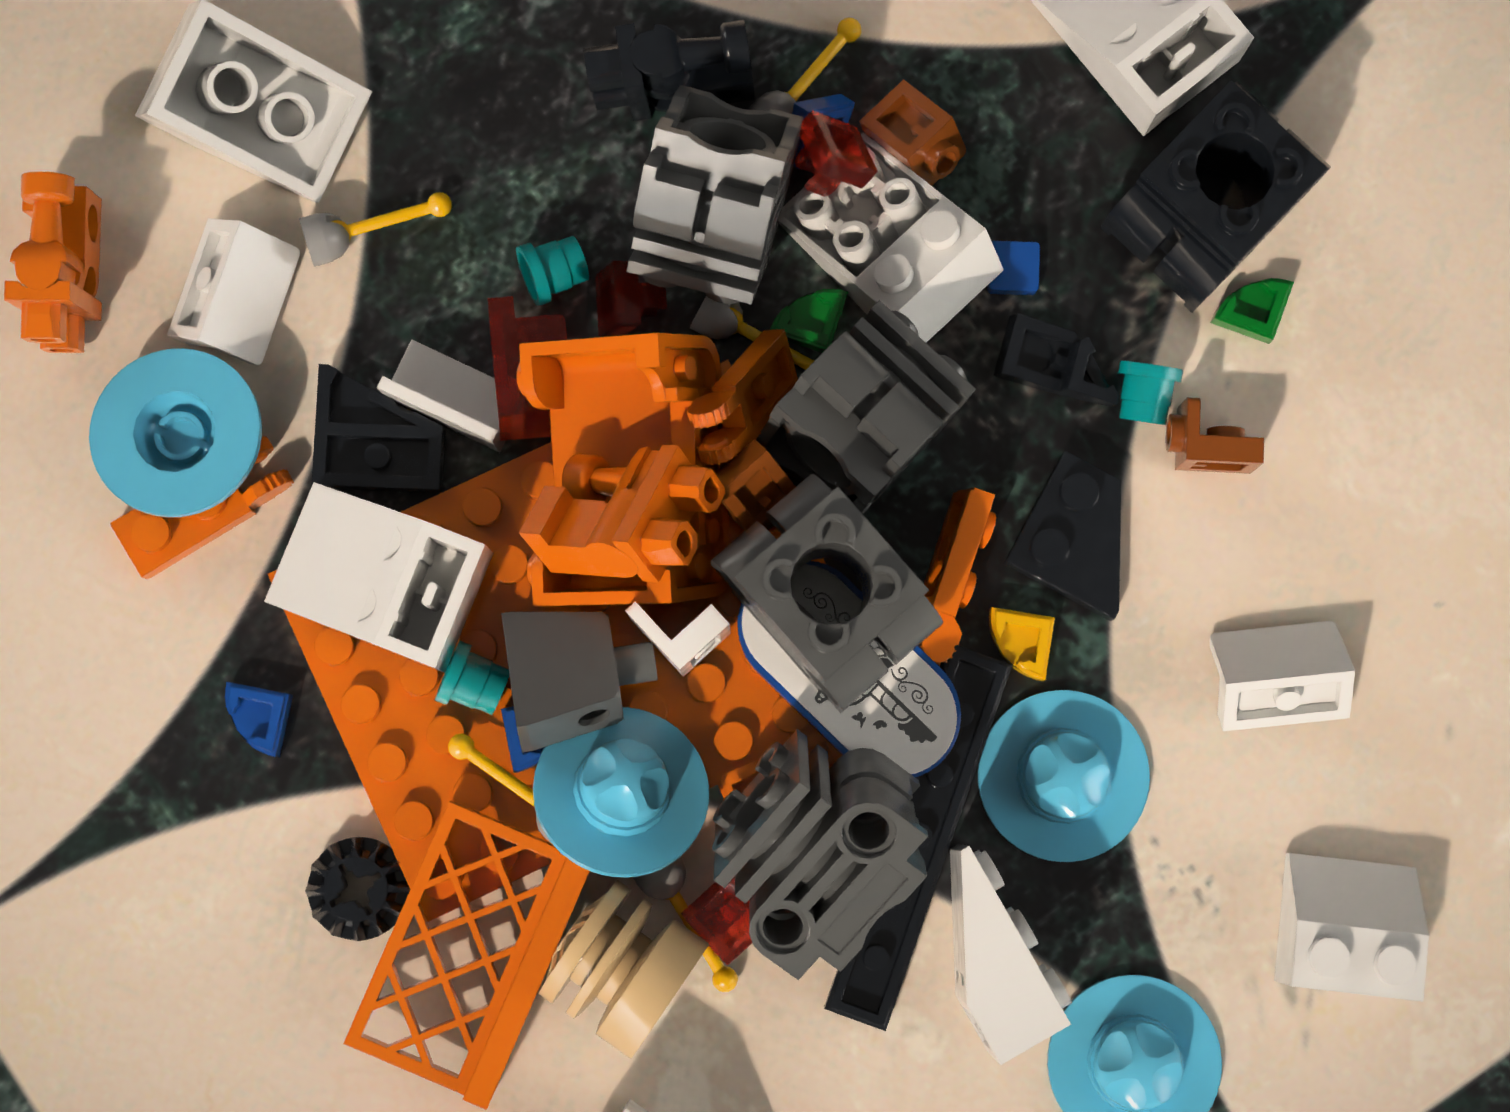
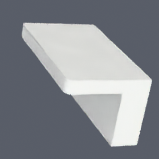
[167,218,300,365]
[377,339,527,452]
[625,602,731,677]
[1210,621,1355,731]

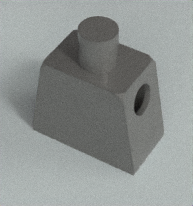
[501,612,658,753]

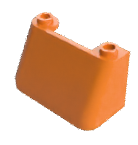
[517,333,730,606]

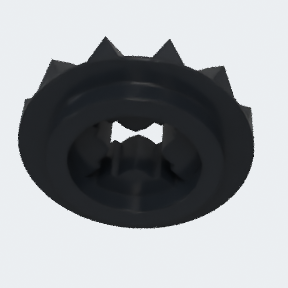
[305,837,410,941]

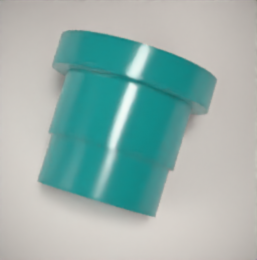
[516,236,589,306]
[1118,361,1183,425]
[434,640,509,715]

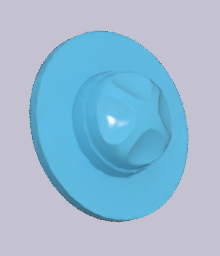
[89,348,262,517]
[977,690,1150,862]
[533,707,709,878]
[1047,974,1222,1112]

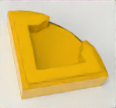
[989,607,1055,681]

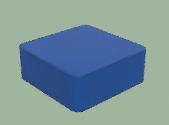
[987,241,1040,295]

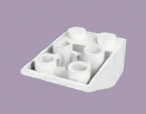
[1031,0,1254,136]
[778,133,1004,343]
[264,482,494,673]
[950,844,1072,1065]

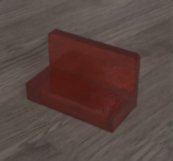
[488,296,567,441]

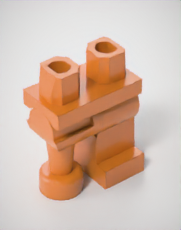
[4,172,102,353]
[519,444,725,583]

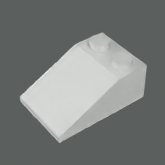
[135,0,372,203]

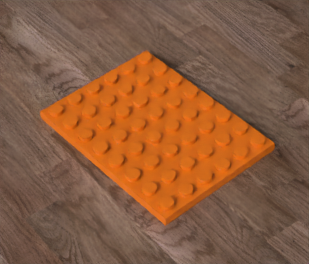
[268,360,826,922]

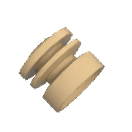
[539,880,709,1059]

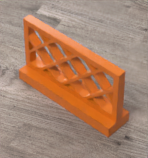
[343,800,590,1110]

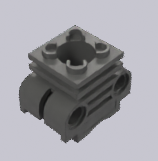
[626,85,803,305]
[756,300,976,514]
[711,473,943,713]
[712,729,928,980]

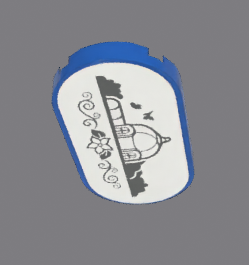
[738,561,961,777]

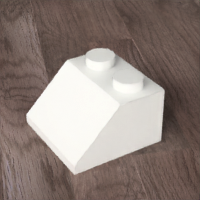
[1274,853,1429,1002]

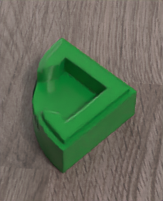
[1210,278,1294,344]
[770,289,848,353]

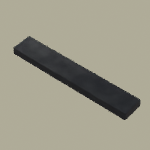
[824,645,1012,1031]

